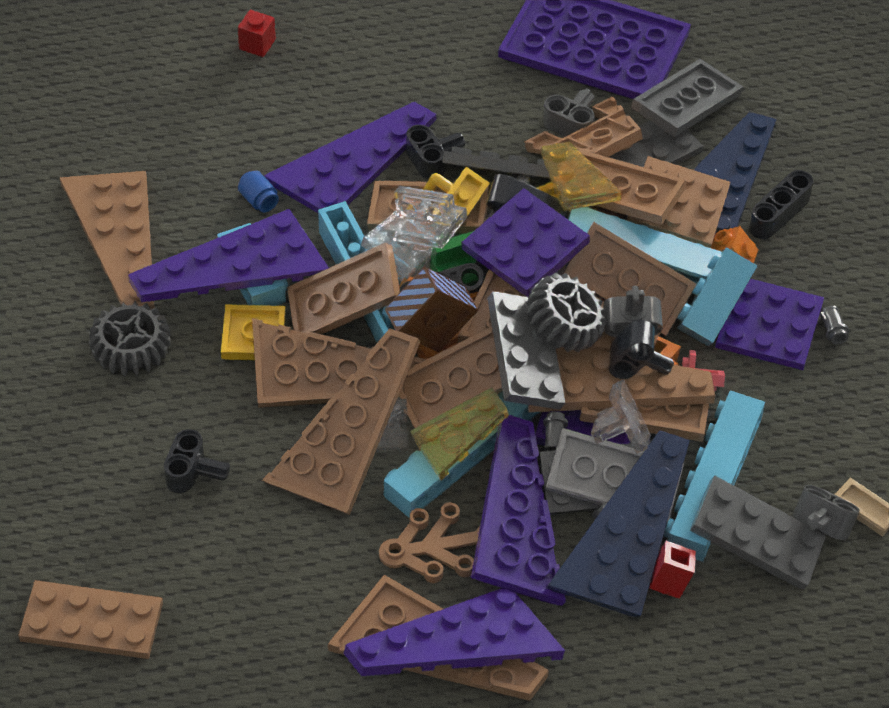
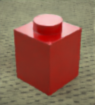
[238,10,276,57]
[649,541,696,599]

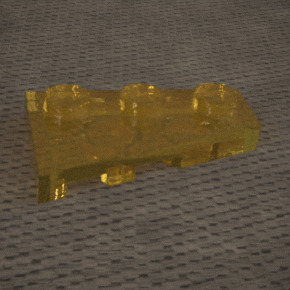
[541,141,621,211]
[410,387,509,481]

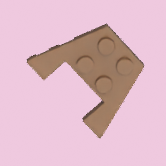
[524,97,643,159]

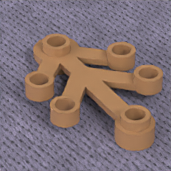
[379,503,480,583]

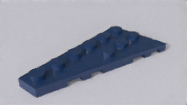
[694,112,776,236]
[546,430,690,618]

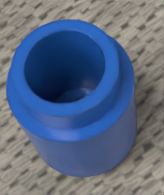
[238,171,279,212]

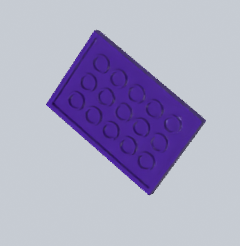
[498,0,691,99]

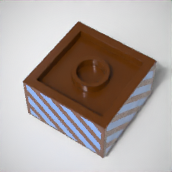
[385,266,479,352]

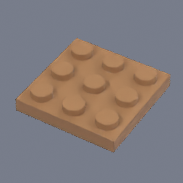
[626,156,730,248]

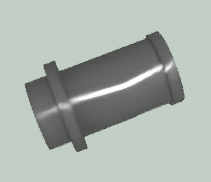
[820,305,850,345]
[543,412,568,451]

